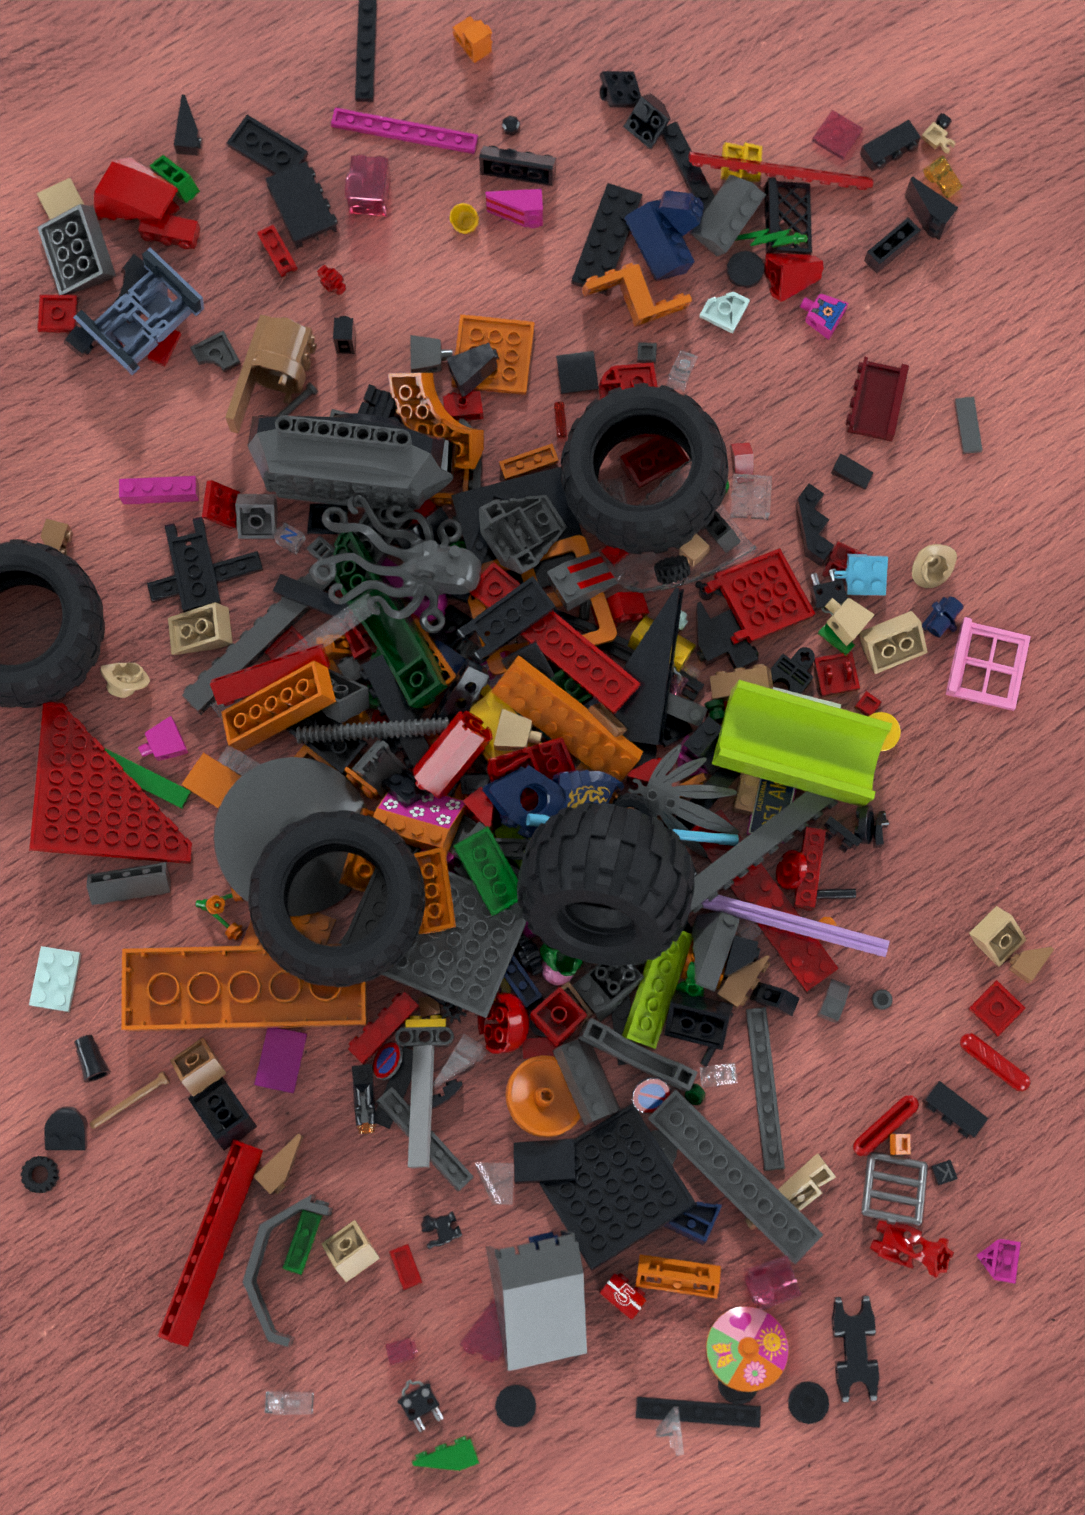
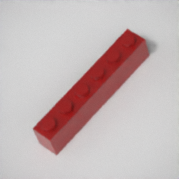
[210,643,330,706]

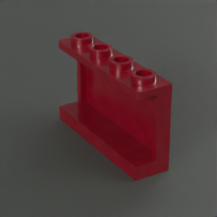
[845,356,909,442]

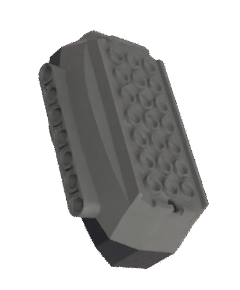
[248,413,458,513]

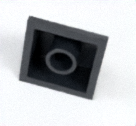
[682,716,721,776]
[723,935,761,980]

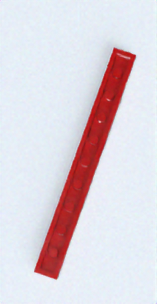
[688,151,874,190]

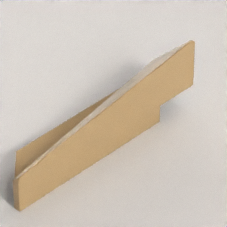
[745,1154,836,1230]

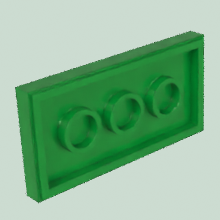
[453,826,518,916]

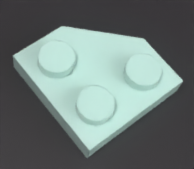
[699,292,750,334]

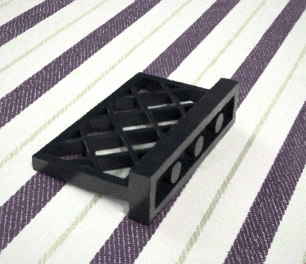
[764,177,812,255]

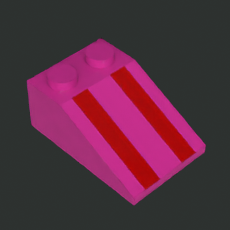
[486,189,543,228]

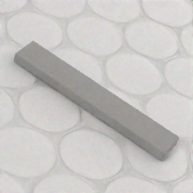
[408,1045,434,1168]

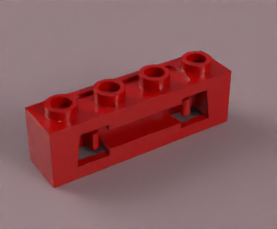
[793,827,826,911]

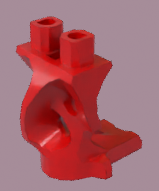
[870,1221,954,1279]

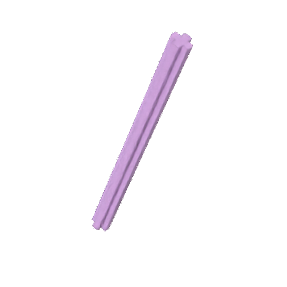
[702,895,890,957]

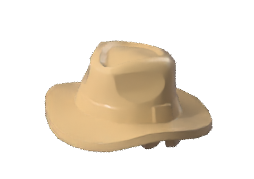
[912,544,957,588]
[100,662,150,698]

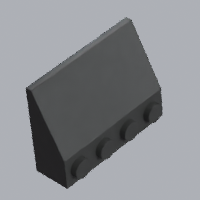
[37,204,116,295]

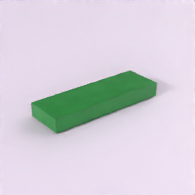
[282,1210,323,1275]

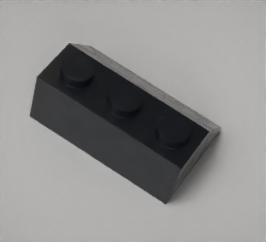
[664,990,733,1050]

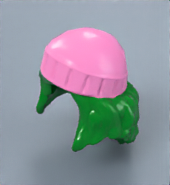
[540,943,582,986]

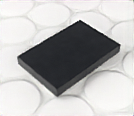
[514,1139,576,1184]

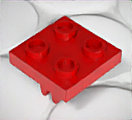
[202,480,240,529]
[814,651,860,697]

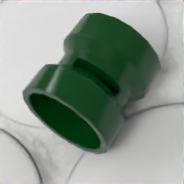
[704,699,725,723]

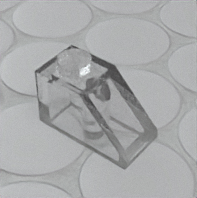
[265,1391,314,1415]

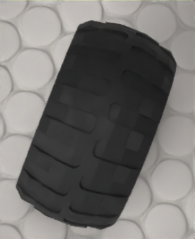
[561,383,729,554]
[0,539,105,708]
[248,810,425,987]

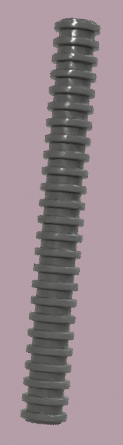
[296,717,450,744]

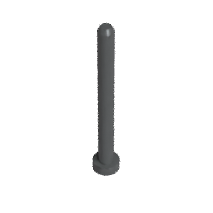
[276,382,318,416]

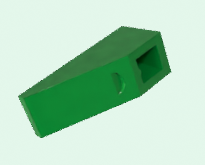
[412,1435,480,1471]

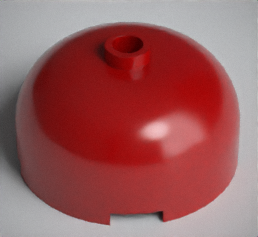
[477,992,529,1054]

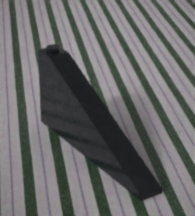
[608,588,684,745]

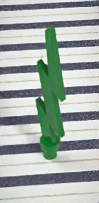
[735,229,807,248]

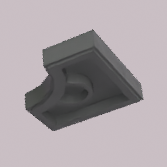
[190,331,241,372]

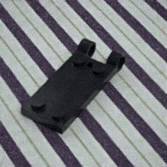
[165,516,222,612]
[456,576,556,664]

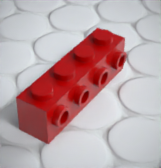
[348,991,420,1065]

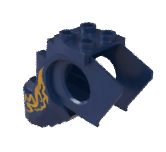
[482,765,624,839]

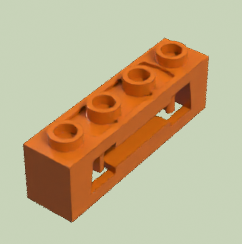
[635,1254,721,1299]

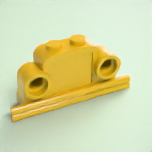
[470,684,541,761]

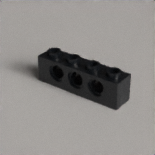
[430,658,490,735]

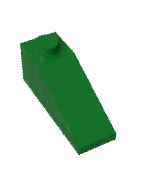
[149,155,200,203]

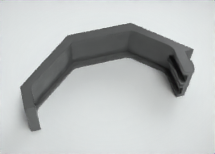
[352,740,485,860]
[243,1194,333,1347]

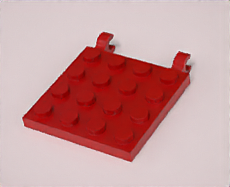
[703,548,816,644]

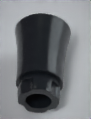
[74,1035,111,1083]

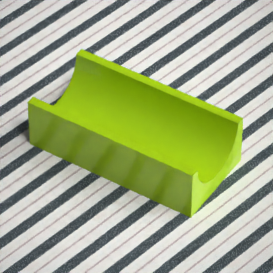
[712,680,892,807]

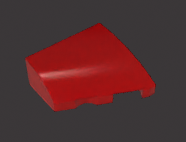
[822,540,870,577]

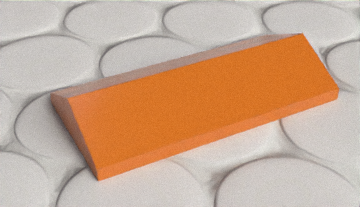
[414,847,456,934]

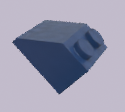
[659,190,704,236]

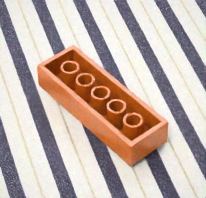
[221,661,336,752]

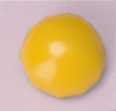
[449,203,479,234]

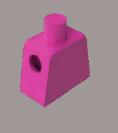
[138,716,189,761]

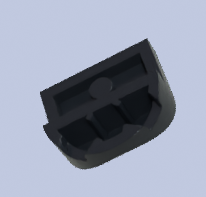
[44,1106,88,1150]

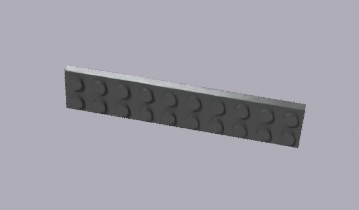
[648,1089,824,1265]

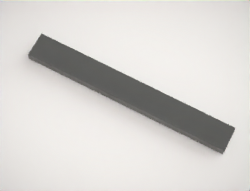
[746,1007,785,1171]

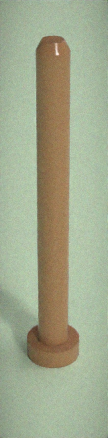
[90,1071,170,1129]

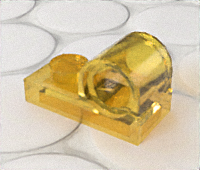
[923,155,963,198]

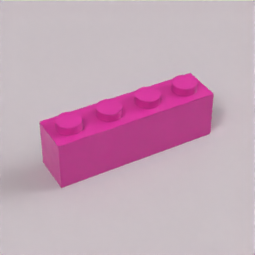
[119,476,199,504]

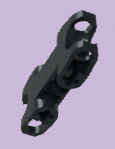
[831,1295,880,1402]

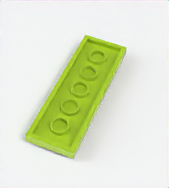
[622,931,693,1049]

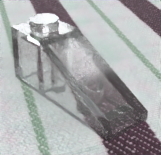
[433,1034,486,1089]

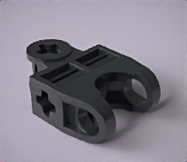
[771,647,815,694]

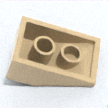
[168,603,233,655]

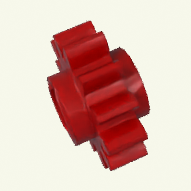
[317,265,347,296]

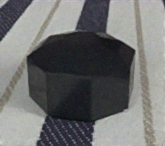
[502,115,520,135]

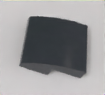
[556,351,599,393]

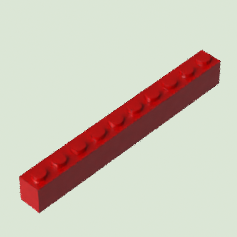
[158,1139,263,1347]

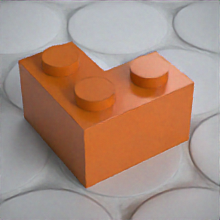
[453,16,493,63]

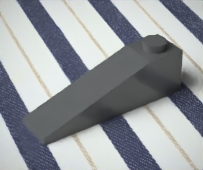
[691,911,740,991]

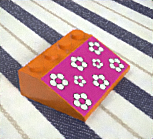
[373,792,465,856]

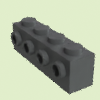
[86,862,171,905]

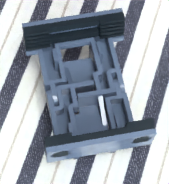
[73,248,204,375]

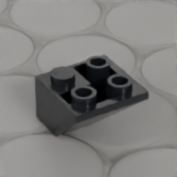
[623,94,671,149]

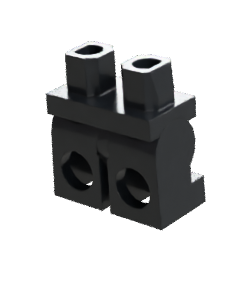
[358,384,401,423]

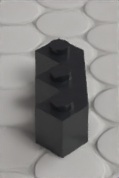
[796,483,834,567]

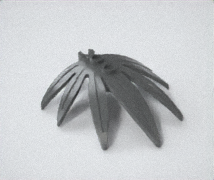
[628,744,739,858]

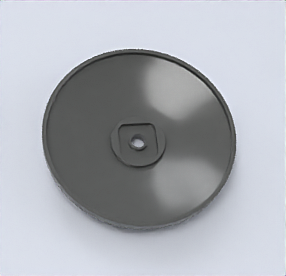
[213,757,367,916]

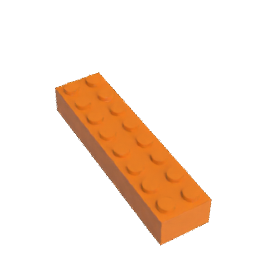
[491,655,643,782]

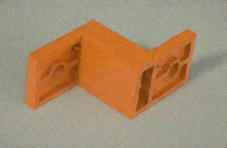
[582,263,692,327]

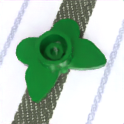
[676,962,704,997]

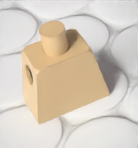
[825,598,874,646]
[494,709,542,751]

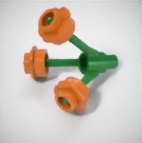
[195,888,244,940]

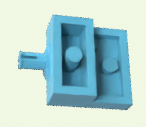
[834,554,888,596]

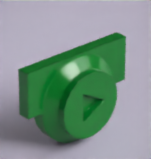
[818,623,855,656]

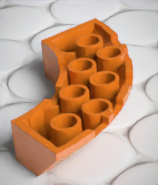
[389,373,484,469]

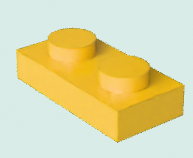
[405,1015,447,1027]

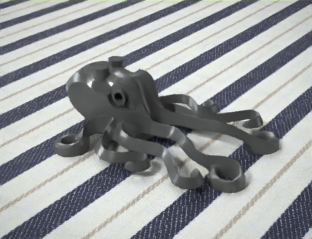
[310,495,481,633]

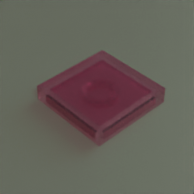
[812,110,863,160]

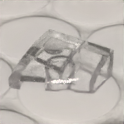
[475,1162,514,1205]

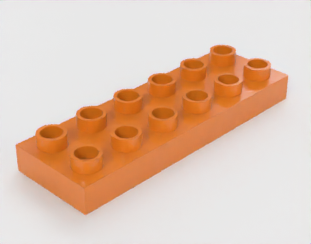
[121,944,367,1031]

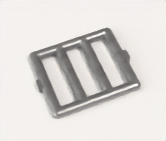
[861,1152,928,1227]

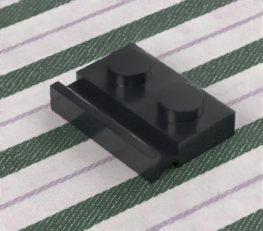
[382,769,429,807]

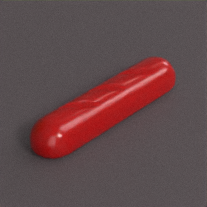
[960,1033,1031,1092]
[853,1095,919,1157]

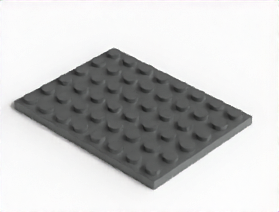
[341,867,527,1018]

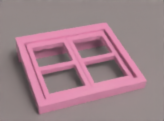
[945,617,1031,711]

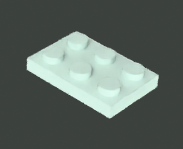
[29,946,82,1012]

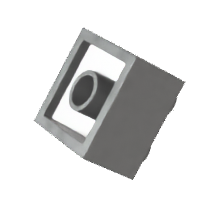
[235,494,278,539]

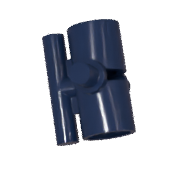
[922,596,964,638]

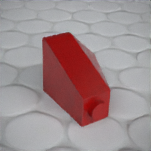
[764,253,824,302]

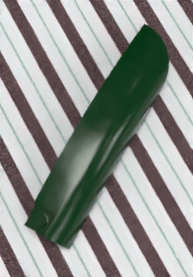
[333,531,448,708]

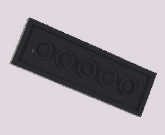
[571,183,642,295]

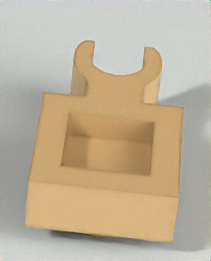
[921,122,955,154]

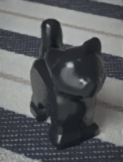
[421,1211,463,1249]

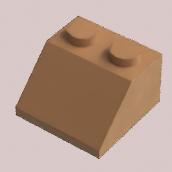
[170,1037,226,1097]

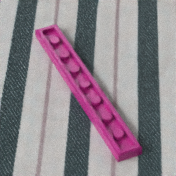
[331,108,478,154]

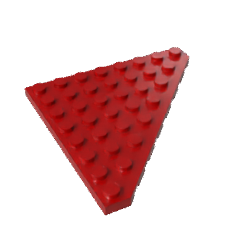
[29,702,192,864]

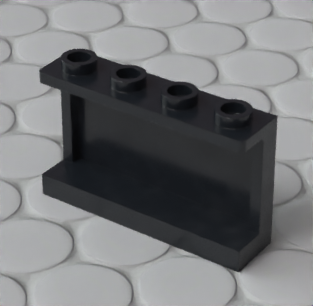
[265,161,338,249]

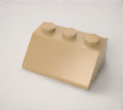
[859,611,928,674]

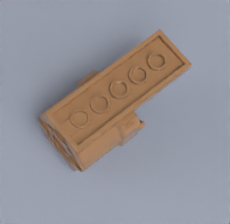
[225,314,317,433]

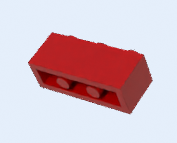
[138,214,200,249]

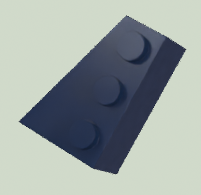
[663,1201,722,1245]

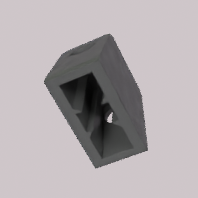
[410,335,453,373]

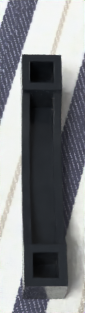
[64,254,149,358]

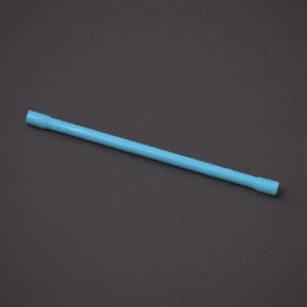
[526,814,739,846]

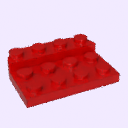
[599,363,659,442]

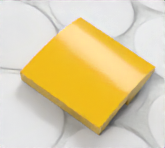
[721,142,762,182]

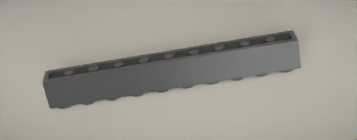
[182,566,336,715]
[690,791,839,914]

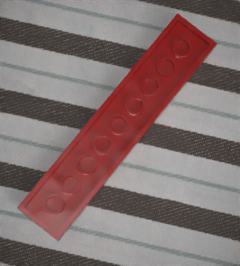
[469,562,640,714]
[690,809,839,992]

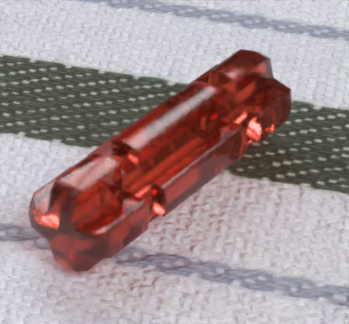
[554,401,567,439]

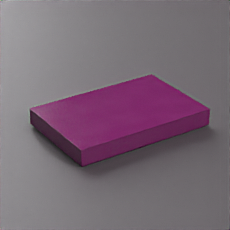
[254,1028,308,1094]

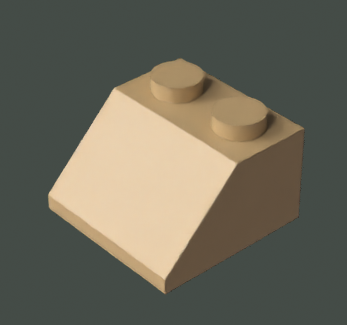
[969,906,1027,967]
[322,1220,380,1282]

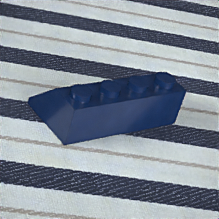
[624,199,695,281]

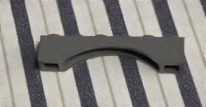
[577,1018,698,1092]

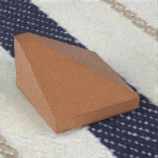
[418,996,441,1018]

